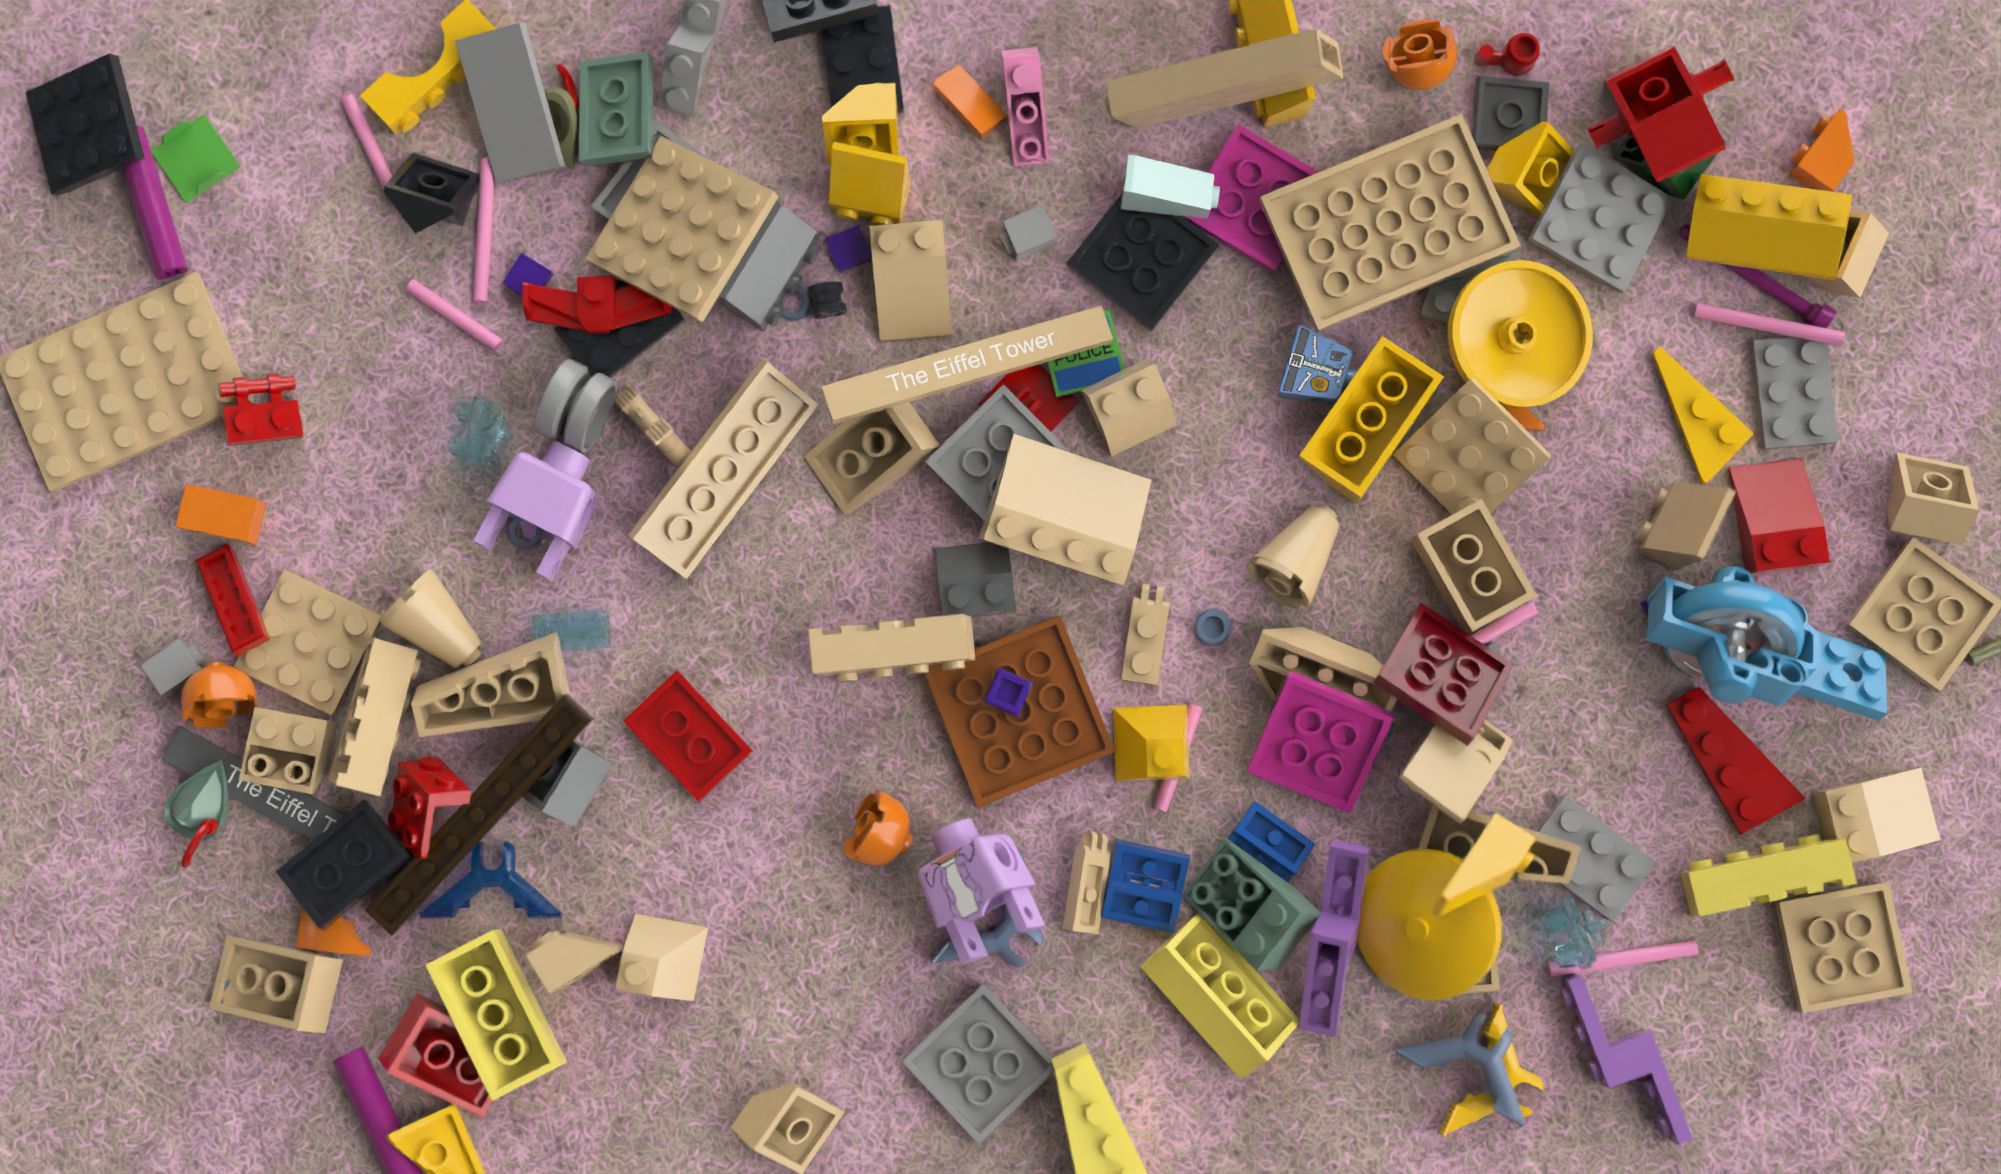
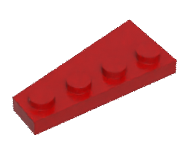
[1665,687,1806,834]

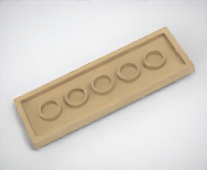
[628,359,819,579]

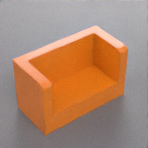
[175,484,266,545]

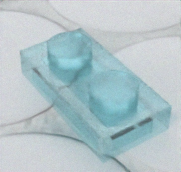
[533,610,611,652]

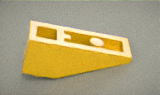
[1432,814,1536,917]

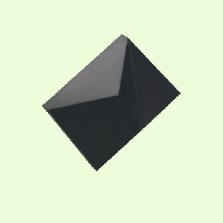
[384,153,480,234]

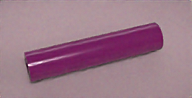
[122,125,188,280]
[332,1046,424,1174]

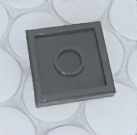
[1472,76,1550,151]

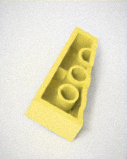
[1680,834,1857,917]
[1051,1043,1147,1174]

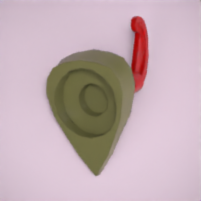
[544,63,579,169]

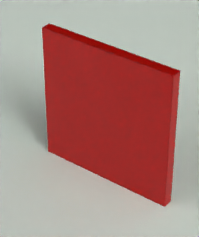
[977,364,1080,432]

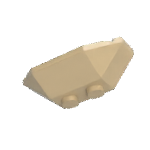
[1249,627,1397,711]

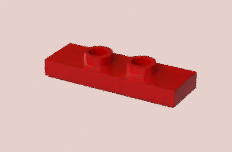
[195,544,270,657]

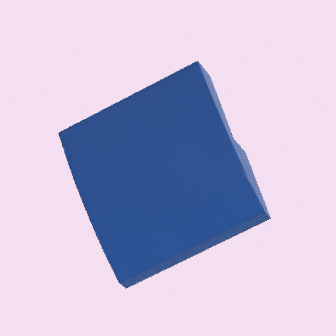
[1227,801,1316,882]
[1101,839,1190,933]

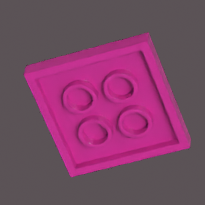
[1183,124,1319,274]
[1247,671,1394,813]

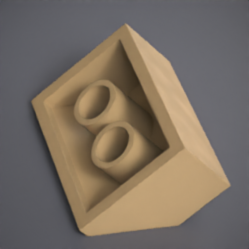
[1410,499,1537,634]

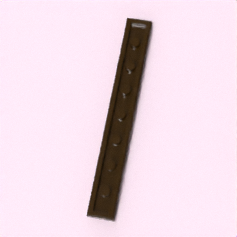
[365,693,594,936]

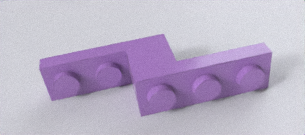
[1299,839,1370,1037]
[1559,974,1693,1145]

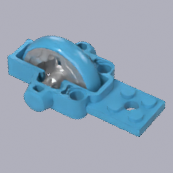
[1645,566,1887,721]

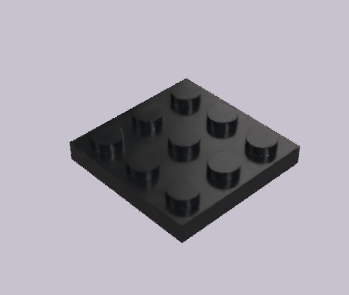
[25,53,145,195]
[1066,192,1219,332]

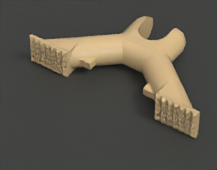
[615,385,692,469]

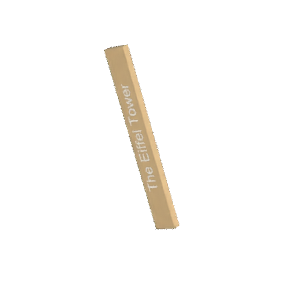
[821,306,1113,424]

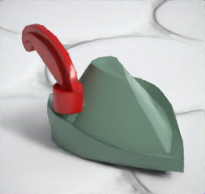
[164,760,229,868]

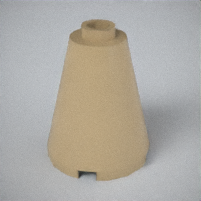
[1246,505,1340,609]
[378,568,482,669]

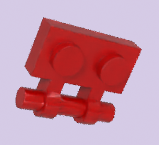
[218,373,304,446]

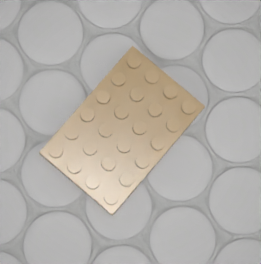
[1259,114,1521,332]
[0,272,254,492]

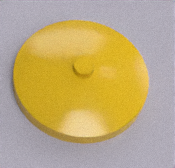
[1448,260,1593,408]
[1357,849,1502,1000]

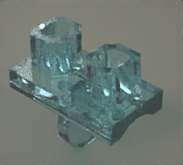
[451,396,513,468]
[1541,896,1610,970]

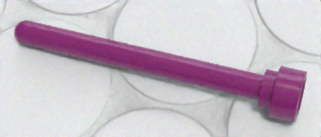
[1679,225,1837,328]

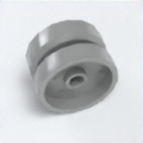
[534,359,618,454]

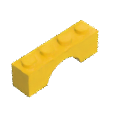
[360,0,496,135]

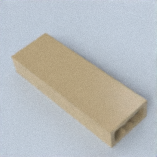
[1104,28,1344,128]

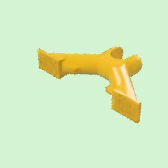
[1439,1003,1543,1137]

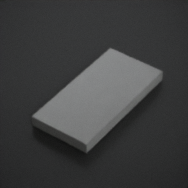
[455,22,565,184]

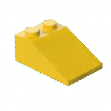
[829,142,911,226]

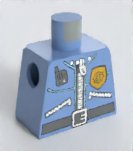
[1276,325,1358,405]

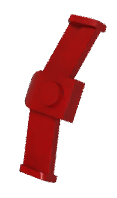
[522,275,671,334]

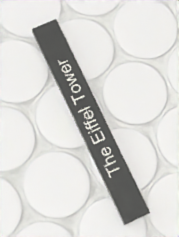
[162,727,414,882]

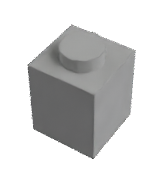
[999,204,1057,261]
[141,640,207,697]

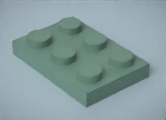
[579,52,653,166]

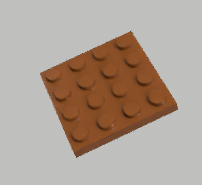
[924,615,1115,808]

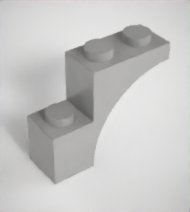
[659,0,729,116]

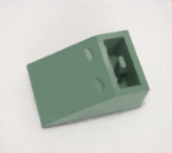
[1182,839,1321,970]

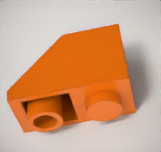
[1788,108,1855,192]

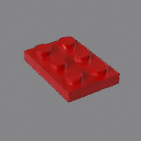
[623,670,754,802]

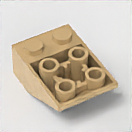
[1399,719,1513,824]

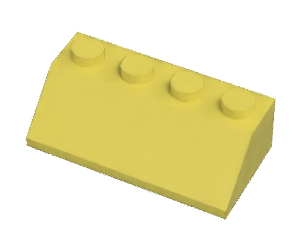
[1140,912,1300,1080]
[426,929,567,1101]

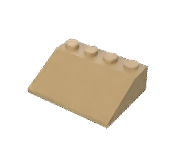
[978,434,1151,586]

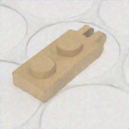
[1121,583,1170,686]
[1062,831,1111,934]

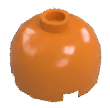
[1382,19,1458,90]
[181,662,258,729]
[843,789,913,866]

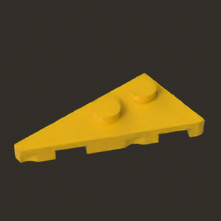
[1652,346,1754,485]
[385,1104,485,1174]

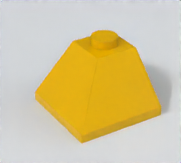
[822,83,900,166]
[1487,121,1574,217]
[1113,705,1190,782]

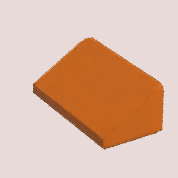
[932,65,1008,141]

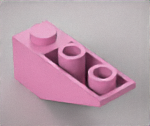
[1001,47,1050,167]

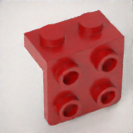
[388,756,471,859]

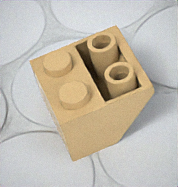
[239,707,338,794]

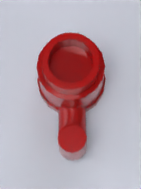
[1475,33,1540,76]

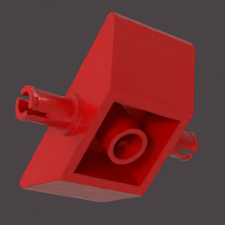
[1587,45,1735,183]

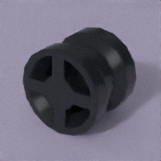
[807,281,847,319]

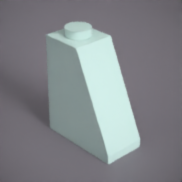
[1121,155,1220,219]

